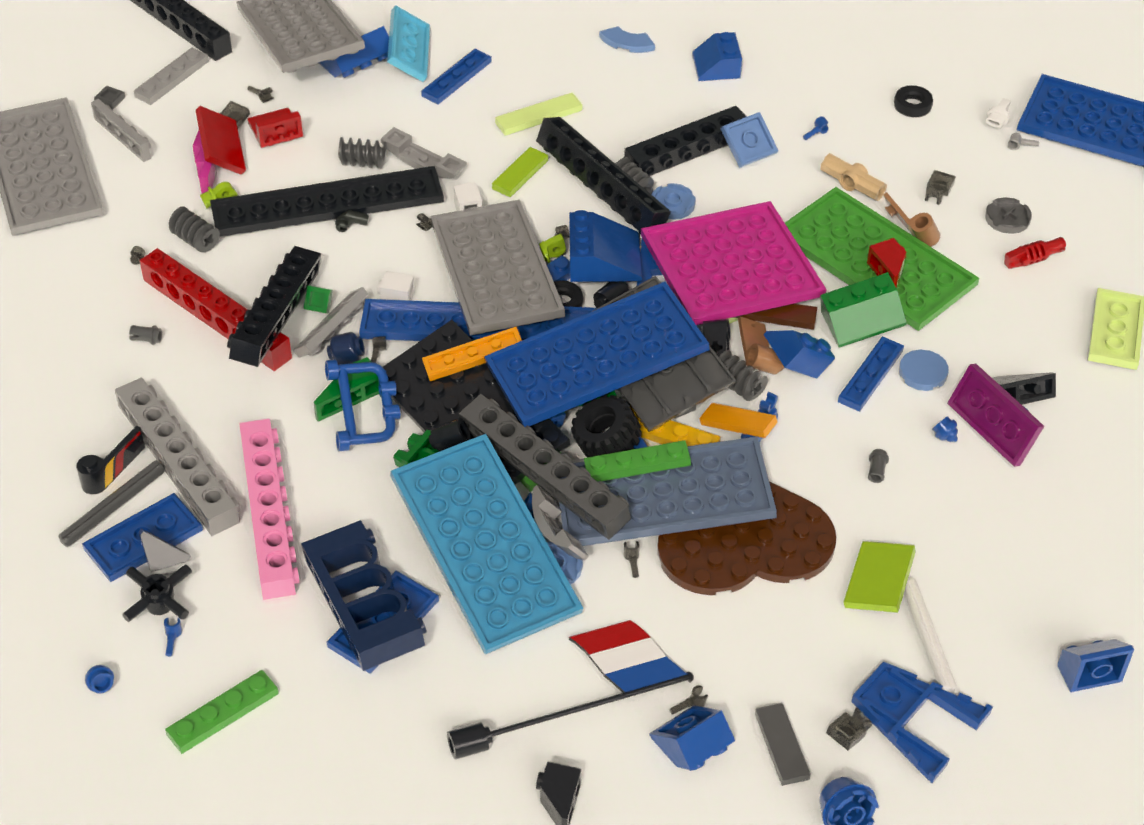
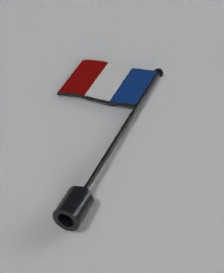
[447,620,694,760]

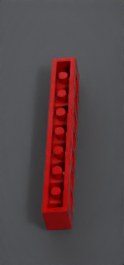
[139,248,292,372]

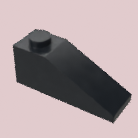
[992,372,1056,405]

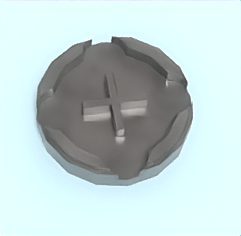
[985,197,1032,234]

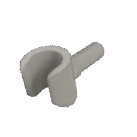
[1008,133,1039,150]

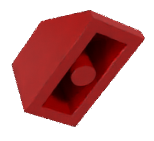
[867,238,906,288]

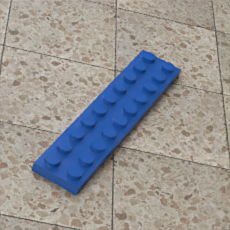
[359,299,597,341]

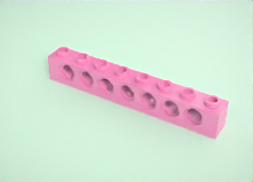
[239,419,300,600]

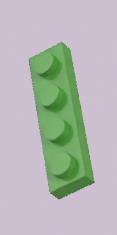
[584,440,691,482]
[165,670,279,754]

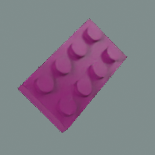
[947,363,1045,467]

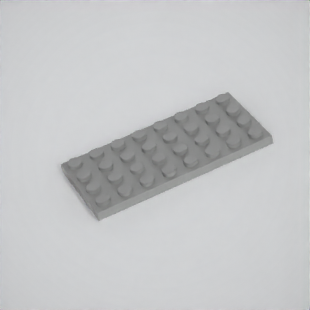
[237,0,365,73]
[0,97,104,236]
[430,199,565,335]

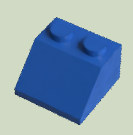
[692,32,742,81]
[764,330,835,379]
[1057,639,1135,693]
[649,705,736,771]

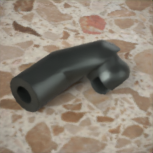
[335,210,369,232]

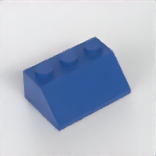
[318,26,389,78]

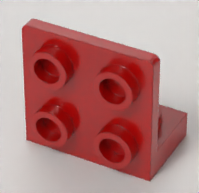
[247,108,303,148]

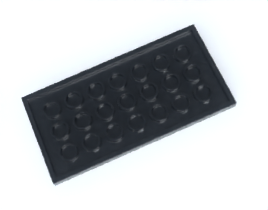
[383,320,571,485]

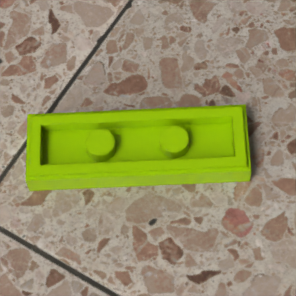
[492,147,548,198]

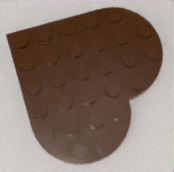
[657,481,836,595]

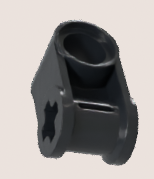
[703,319,730,357]

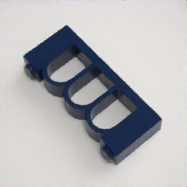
[301,520,427,671]

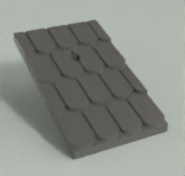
[591,276,736,432]

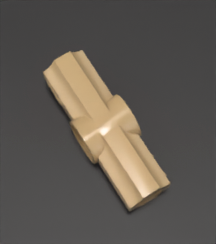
[820,153,887,201]

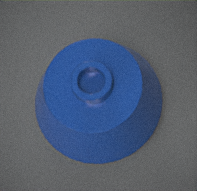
[819,777,879,825]

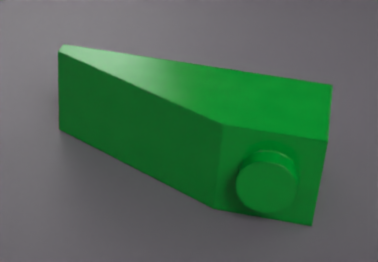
[314,357,379,422]

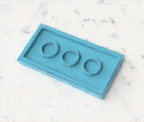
[387,5,430,82]

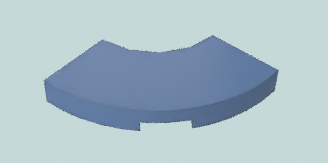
[599,26,655,53]

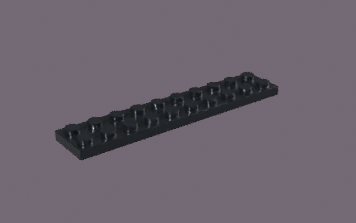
[210,166,444,237]

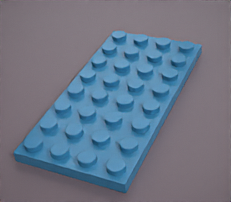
[390,434,583,655]

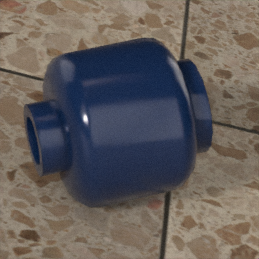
[327,332,365,364]

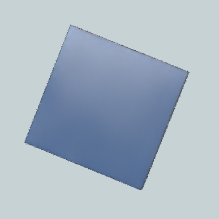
[720,112,779,168]

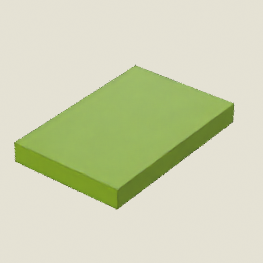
[844,541,916,613]

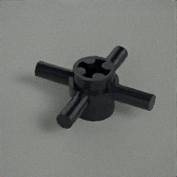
[122,564,192,622]

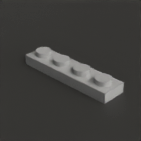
[134,47,209,105]
[91,99,151,162]
[293,287,368,357]

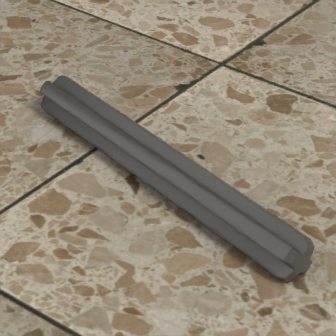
[58,460,165,547]

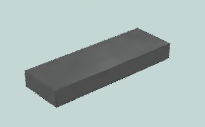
[755,703,810,786]

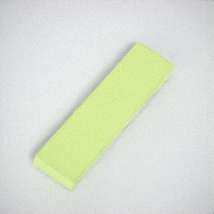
[495,92,582,136]

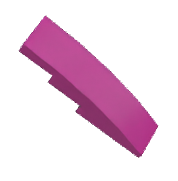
[193,130,216,193]

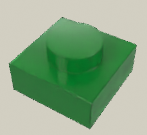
[304,285,333,313]

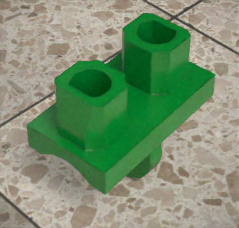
[393,430,439,467]

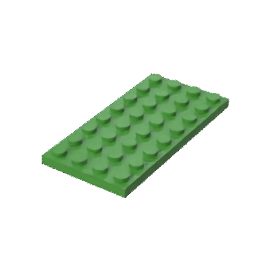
[785,187,980,331]

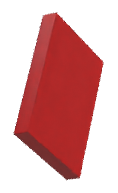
[195,106,246,175]

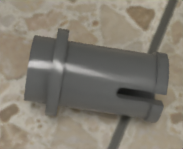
[129,325,162,345]
[868,449,889,483]

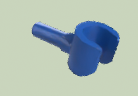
[803,116,829,140]
[164,618,182,657]

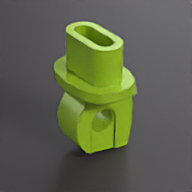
[200,182,238,208]
[539,234,566,263]

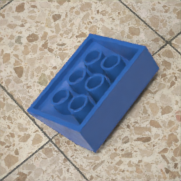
[569,210,642,282]

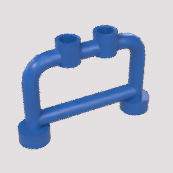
[325,360,400,452]

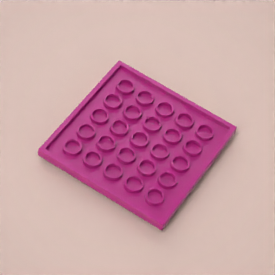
[641,201,827,325]

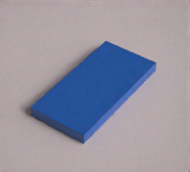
[82,493,203,583]
[327,570,439,674]

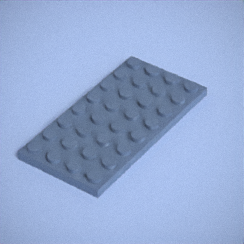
[559,436,777,546]

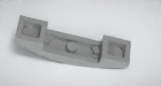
[381,127,467,178]
[532,485,589,560]

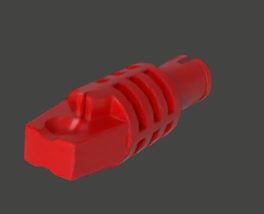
[1004,237,1066,269]

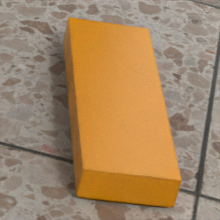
[699,403,778,438]

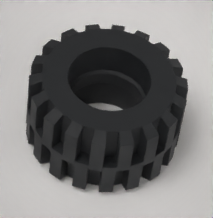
[571,395,641,457]

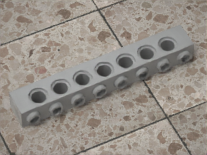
[115,377,241,537]

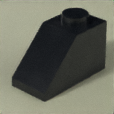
[536,761,582,825]

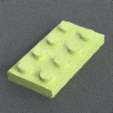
[1088,288,1144,370]

